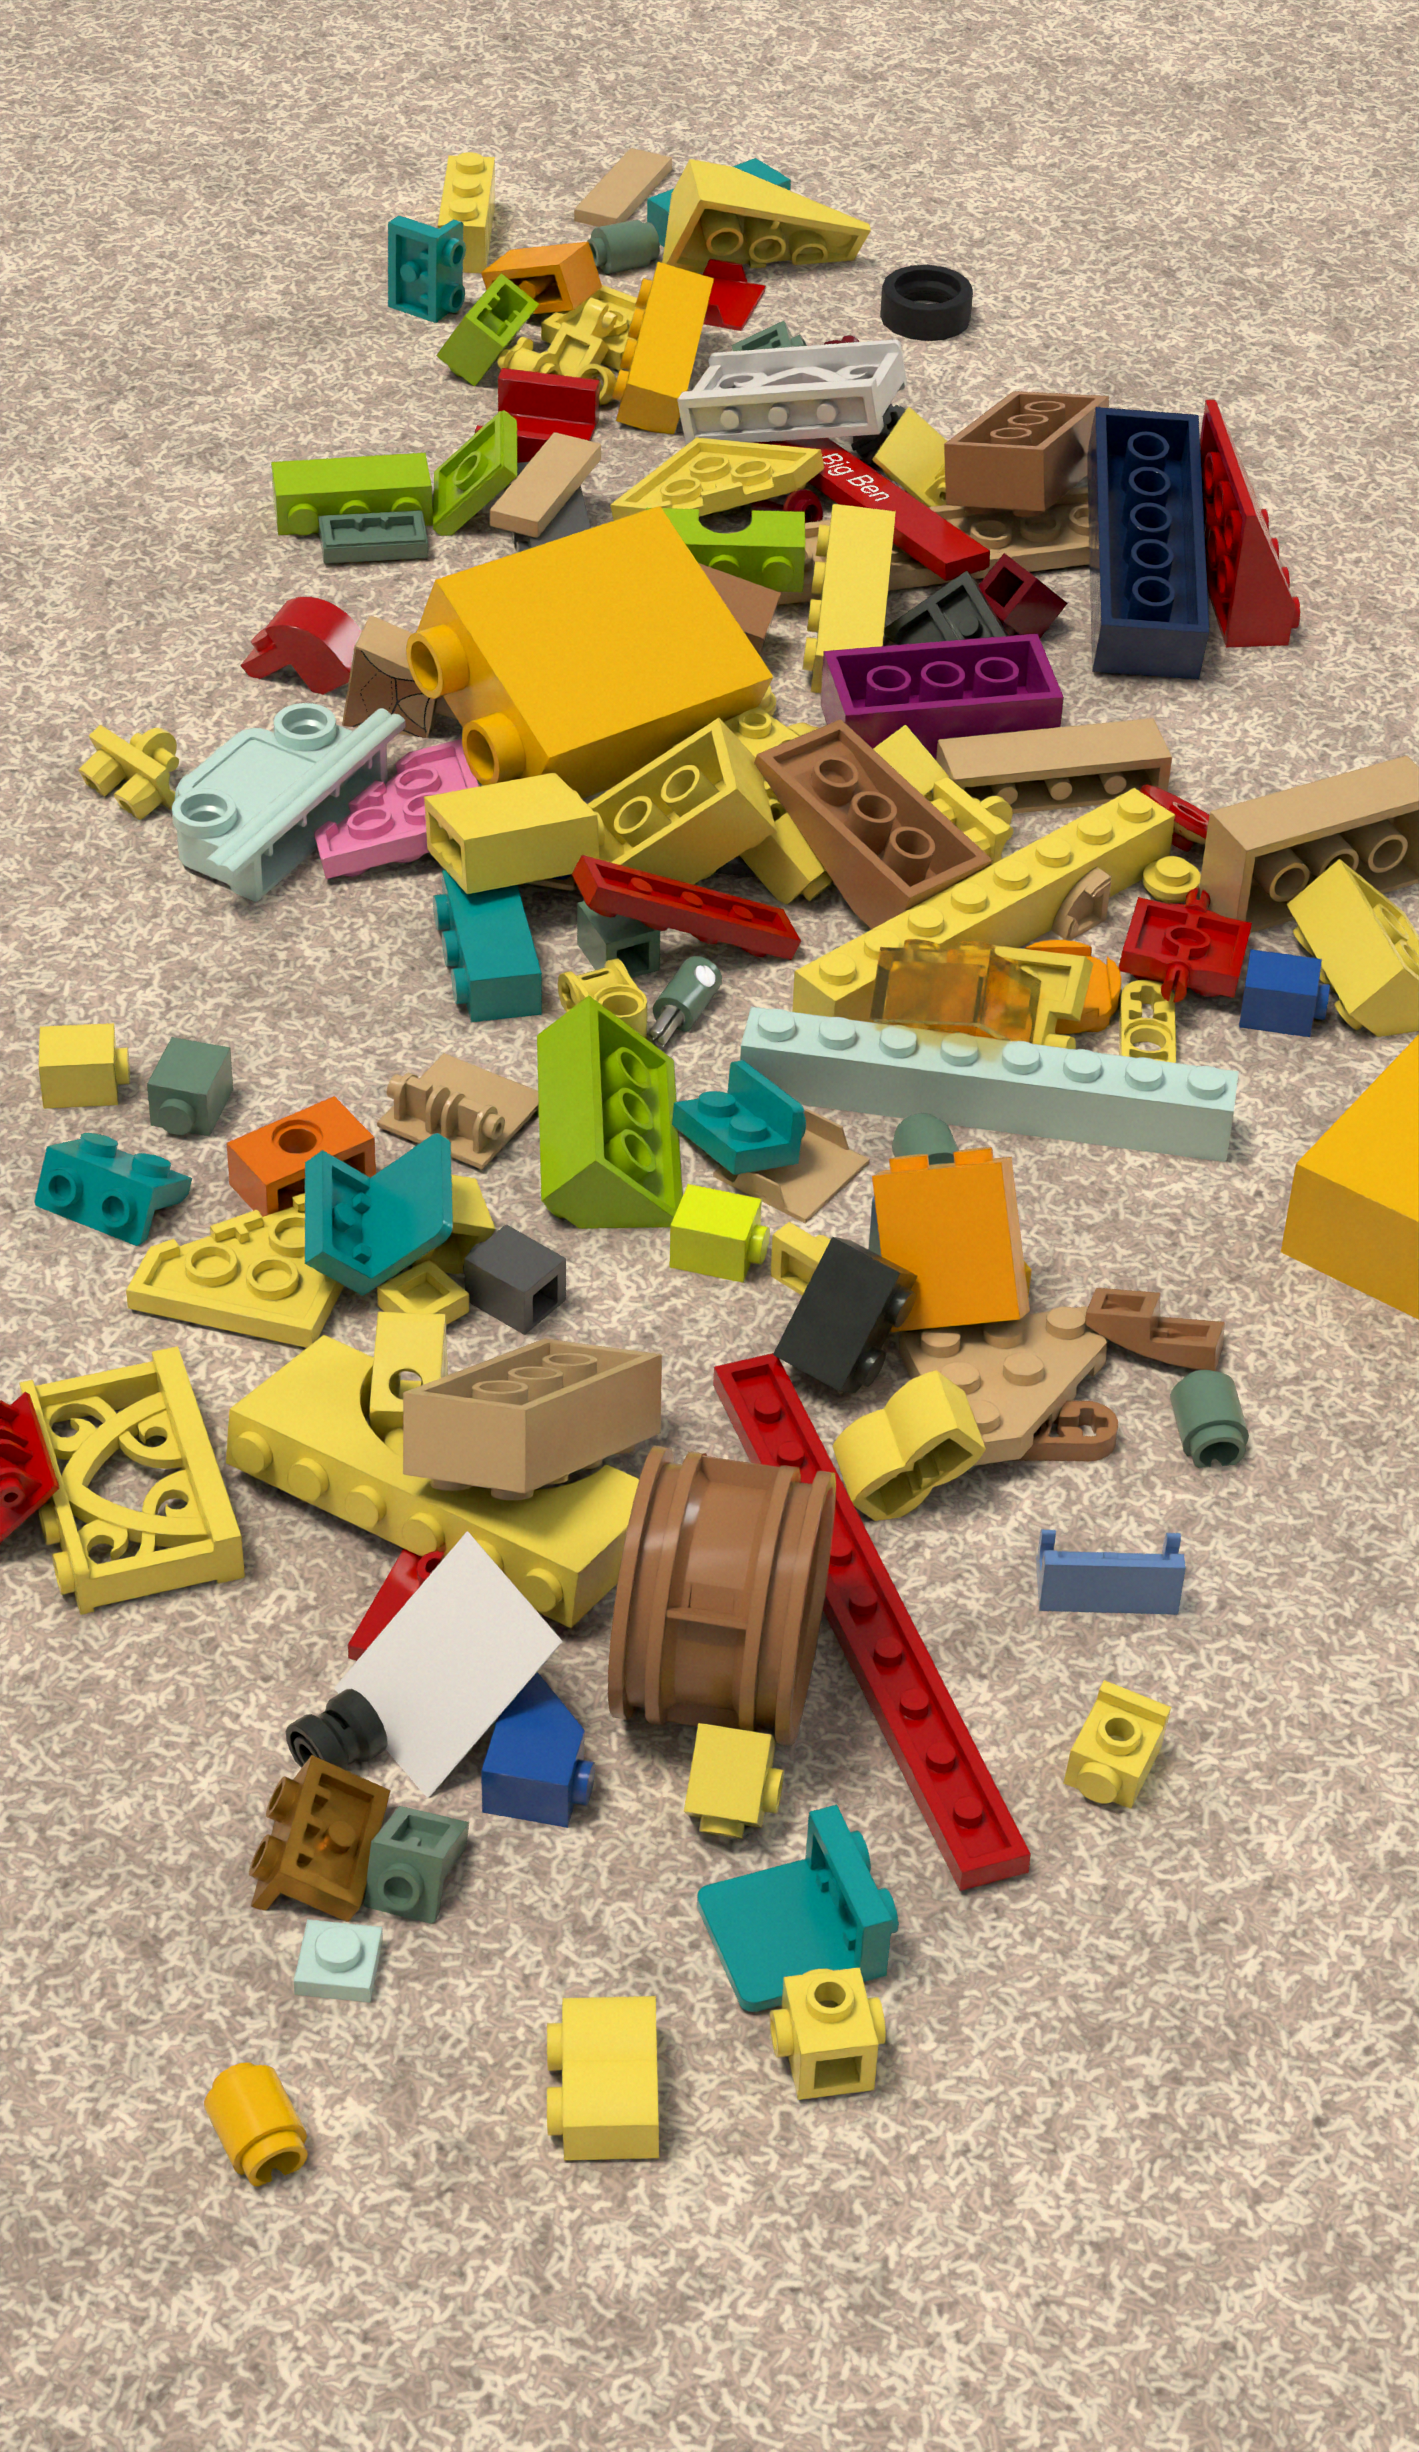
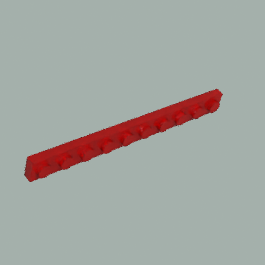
[713,1353,1031,1891]

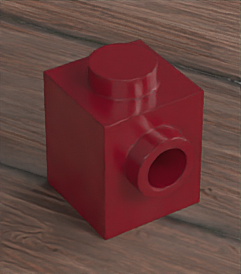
[978,553,1068,638]

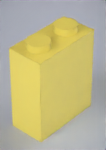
[424,772,605,894]

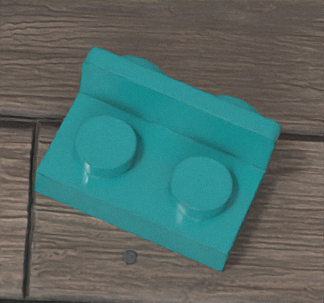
[388,215,466,323]
[672,1060,806,1175]

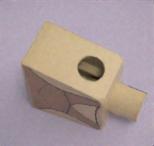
[342,615,457,738]

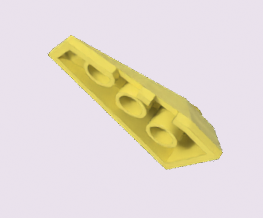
[662,159,871,273]

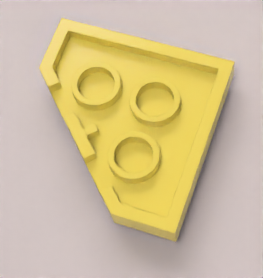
[610,437,824,520]
[126,1193,344,1348]

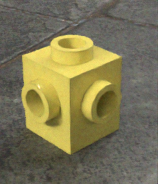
[770,1967,886,2100]

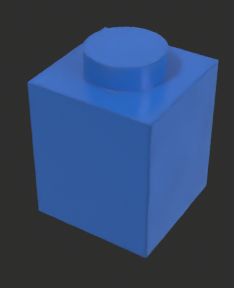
[1239,949,1330,1038]

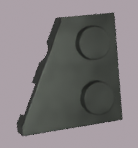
[884,571,1009,645]

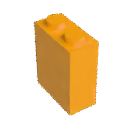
[872,1147,1030,1332]

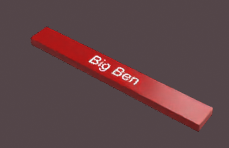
[753,438,990,581]

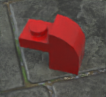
[240,597,362,695]

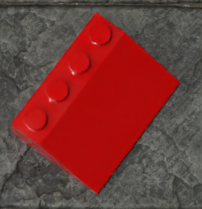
[1200,400,1300,648]

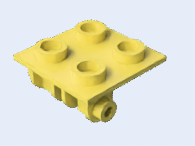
[872,407,947,507]

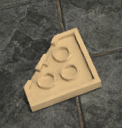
[899,1306,1107,1466]

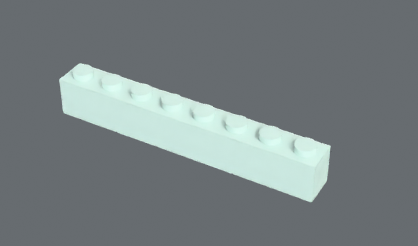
[740,1007,1239,1162]

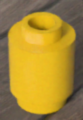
[204,2062,308,2187]

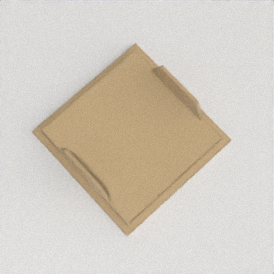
[713,1109,869,1223]

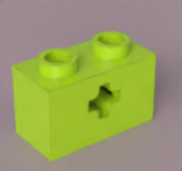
[436,273,540,386]

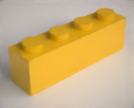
[612,262,714,434]

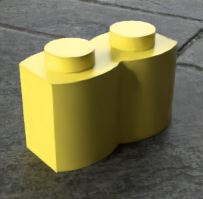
[832,1370,986,1521]
[547,1996,659,2160]

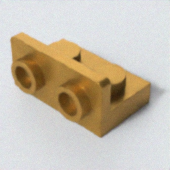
[249,1755,391,1922]

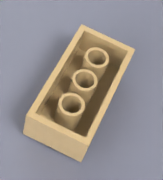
[1198,755,1419,933]
[403,1338,662,1500]

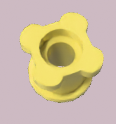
[498,337,561,375]

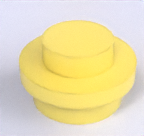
[1143,856,1201,903]

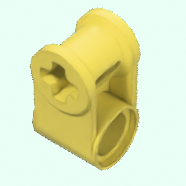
[558,959,648,1040]

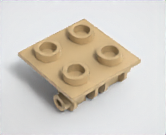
[377,1053,539,1170]

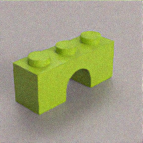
[646,508,805,592]

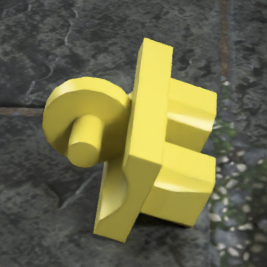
[78,725,179,820]
[931,777,1014,865]

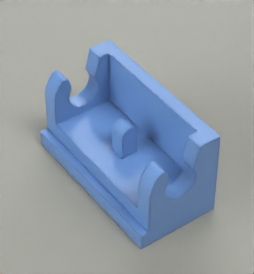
[1036,1529,1186,1615]

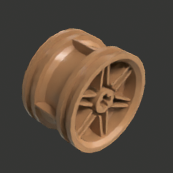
[608,1446,836,1746]

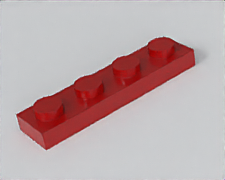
[572,855,801,960]

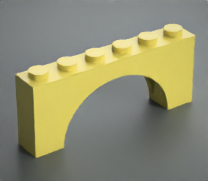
[226,1335,639,1628]

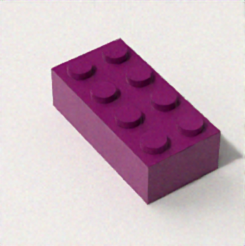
[821,634,1064,760]

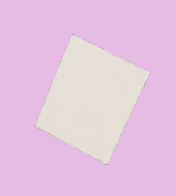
[334,1531,563,1798]

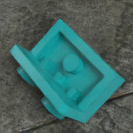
[34,1133,192,1246]

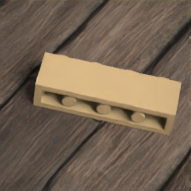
[936,718,1172,814]

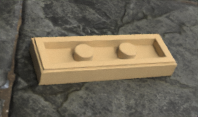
[574,148,672,227]
[490,432,601,538]

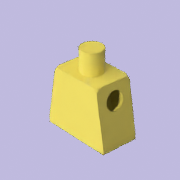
[370,1312,448,1457]

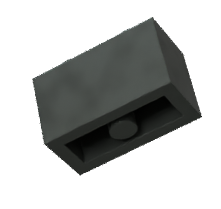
[773,1237,918,1393]

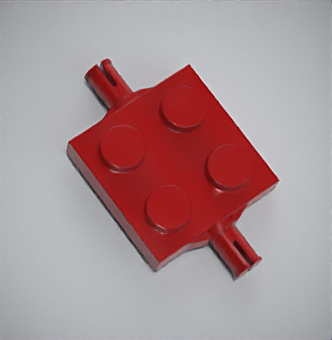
[1118,888,1252,1003]

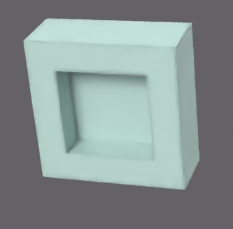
[294,1919,383,2003]

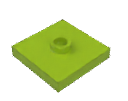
[433,410,517,536]

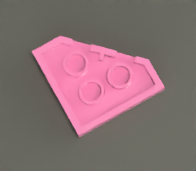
[314,739,479,879]

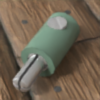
[647,956,722,1047]

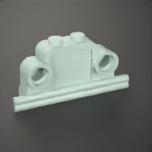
[172,703,406,902]

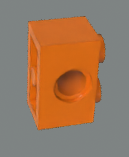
[226,1096,376,1217]

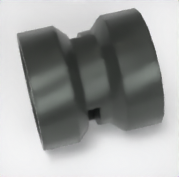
[285,1689,388,1771]

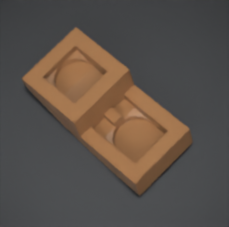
[1085,1288,1225,1371]

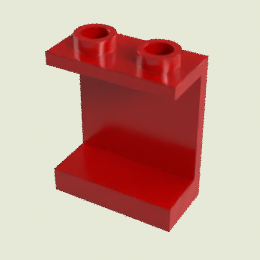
[475,368,600,463]

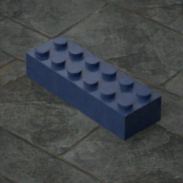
[1087,407,1209,680]

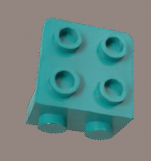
[305,1133,453,1296]
[697,1804,899,2012]

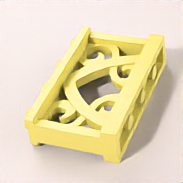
[19,1346,245,1615]

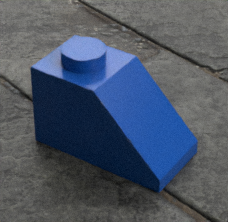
[481,1672,595,1828]

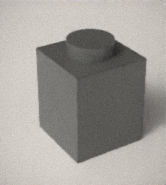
[463,1224,566,1335]

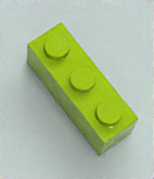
[271,452,433,535]

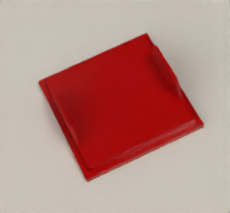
[697,259,766,331]

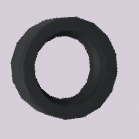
[880,264,973,341]

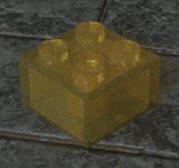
[869,939,1041,1044]

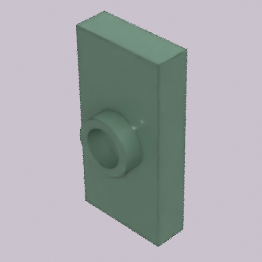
[318,511,428,563]

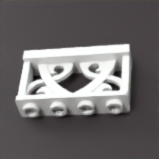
[677,339,907,445]

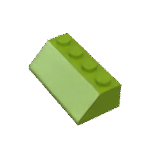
[537,995,683,1229]

